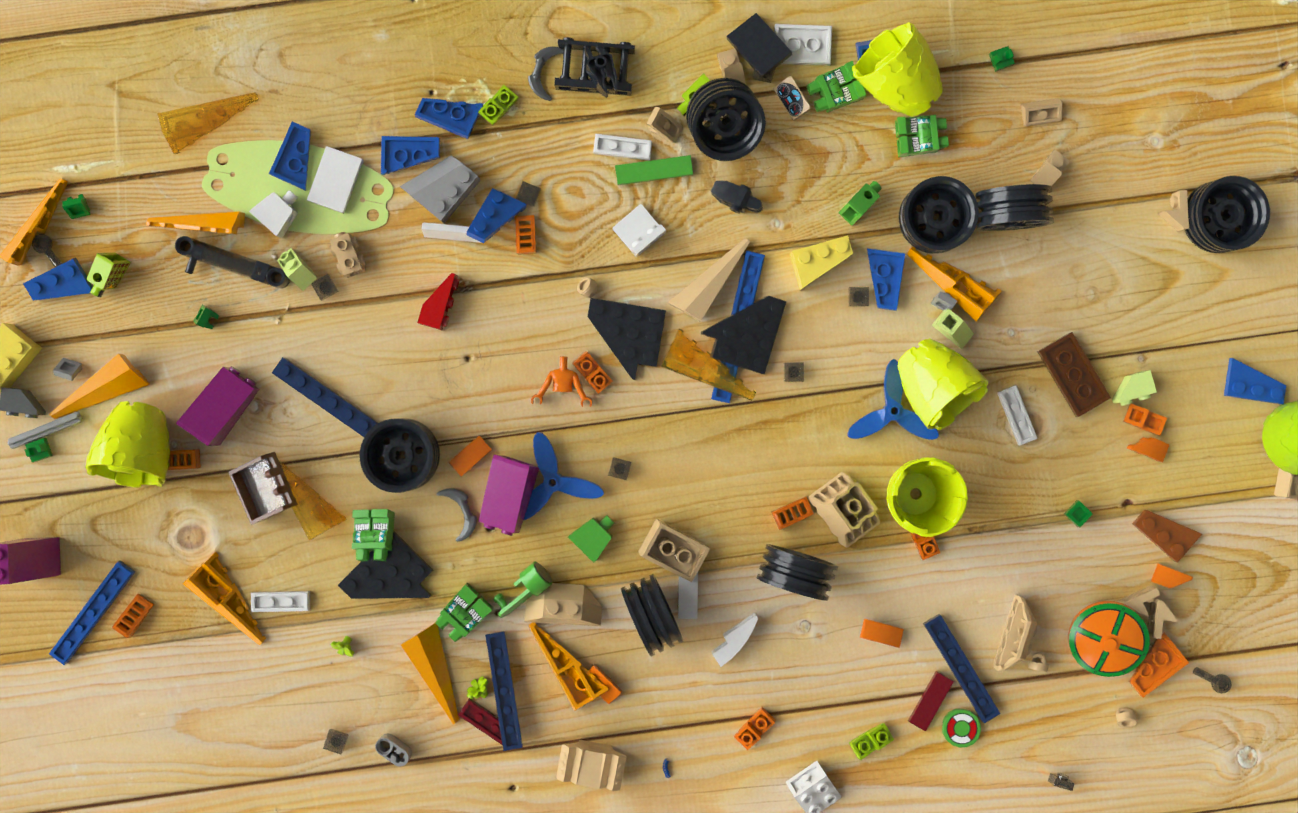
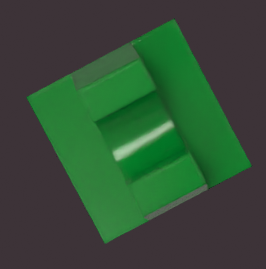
[989,46,1015,72]
[62,194,90,219]
[193,304,219,329]
[25,438,53,463]
[1064,500,1093,528]

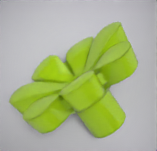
[330,636,354,657]
[467,676,488,699]

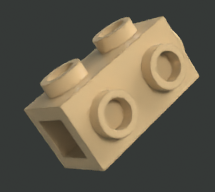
[329,232,366,278]

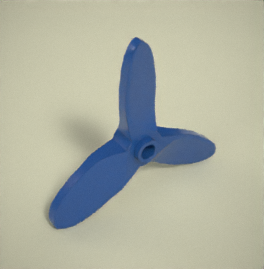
[847,359,939,440]
[524,432,604,520]

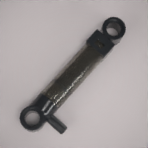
[175,236,290,289]

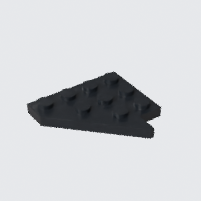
[701,296,786,375]
[587,298,666,380]
[338,530,433,599]

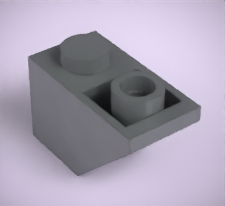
[0,387,46,418]

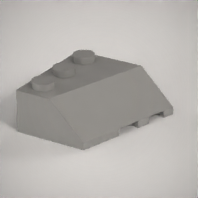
[400,155,481,223]

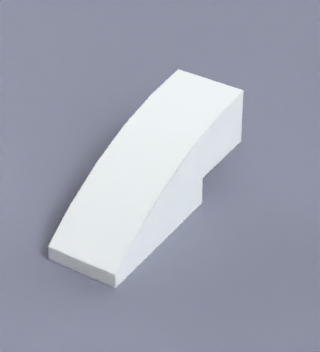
[711,613,758,667]

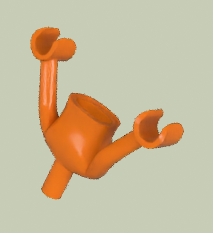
[531,356,593,407]

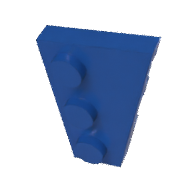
[415,98,483,139]
[269,121,311,191]
[381,136,440,176]
[466,188,527,243]
[867,249,905,311]
[23,258,93,301]
[1224,358,1286,404]

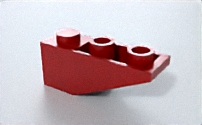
[417,273,460,330]

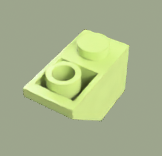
[277,248,317,291]
[932,309,974,349]
[1112,370,1157,406]

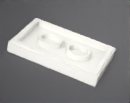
[774,24,832,66]
[307,146,363,214]

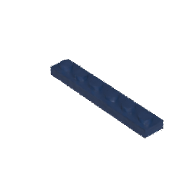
[272,357,378,437]
[923,614,1001,723]
[485,631,523,751]

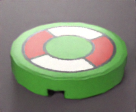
[942,708,981,748]

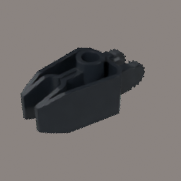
[584,43,618,98]
[711,181,763,214]

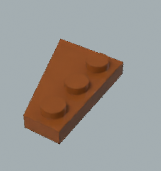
[1132,510,1202,563]

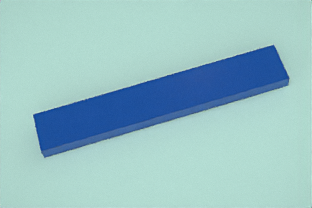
[49,561,135,665]

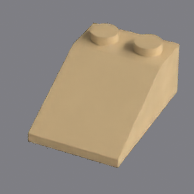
[638,518,710,582]

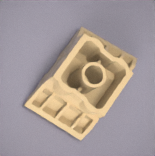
[809,472,880,548]
[556,740,627,791]

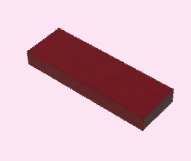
[908,671,954,732]
[458,698,502,745]

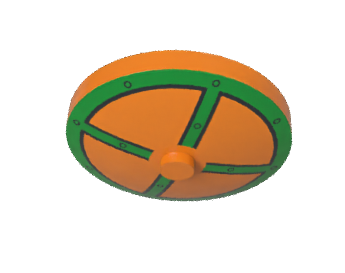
[1068,601,1150,677]

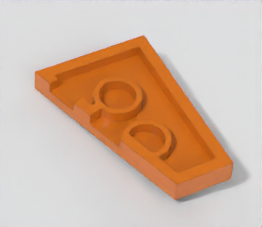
[1129,632,1189,698]

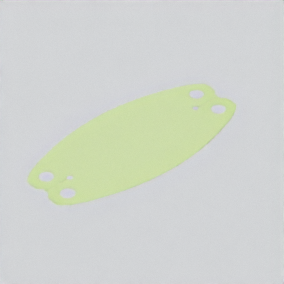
[202,140,393,234]

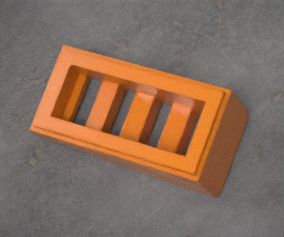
[515,215,537,255]
[168,449,201,470]
[771,496,814,530]
[112,594,154,638]

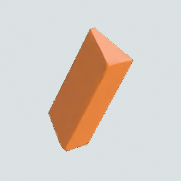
[588,664,622,704]

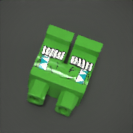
[807,61,866,113]
[895,115,949,158]
[352,509,395,561]
[435,583,494,642]

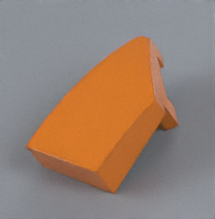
[1127,437,1169,462]
[1151,564,1193,589]

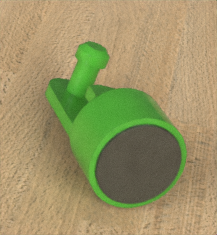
[493,562,553,618]

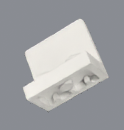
[613,204,666,258]
[786,761,841,813]

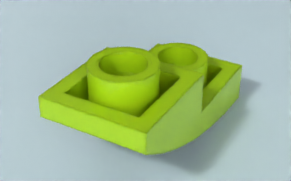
[478,85,519,125]
[849,723,894,760]

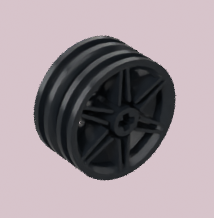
[686,78,766,161]
[898,176,979,254]
[1185,176,1270,253]
[975,184,1054,231]
[359,418,440,493]
[756,544,838,601]
[621,574,684,657]

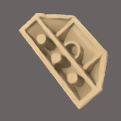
[524,583,602,626]
[993,595,1037,672]

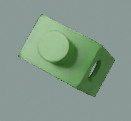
[839,181,882,225]
[568,515,615,563]

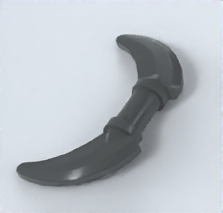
[528,47,564,101]
[437,488,477,542]

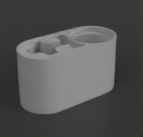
[375,733,412,767]

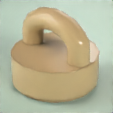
[577,277,597,298]
[1028,653,1049,672]
[1116,708,1137,728]

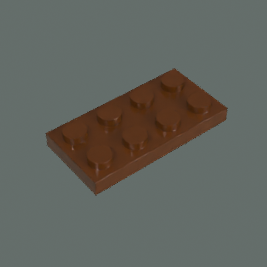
[1037,332,1111,417]

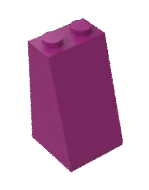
[176,366,260,446]
[479,454,539,536]
[0,537,61,585]

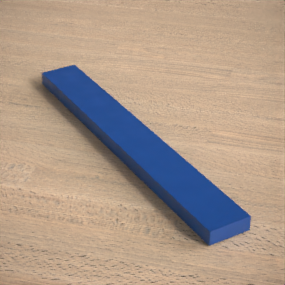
[711,251,765,404]

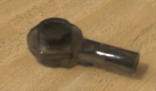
[32,234,62,267]
[1193,667,1232,694]

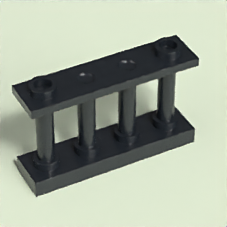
[554,37,635,96]

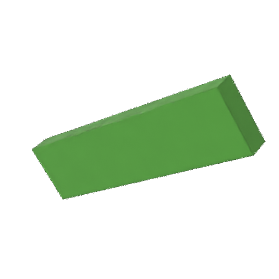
[615,155,693,185]

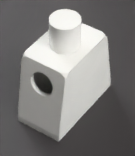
[249,190,298,239]

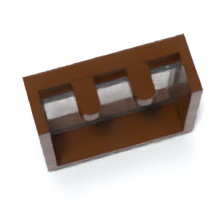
[228,452,298,525]

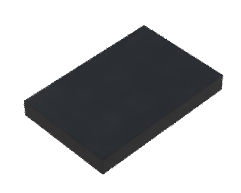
[726,13,792,79]

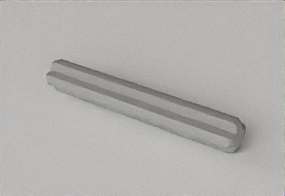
[8,412,83,449]

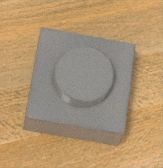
[931,291,957,310]
[53,358,82,381]

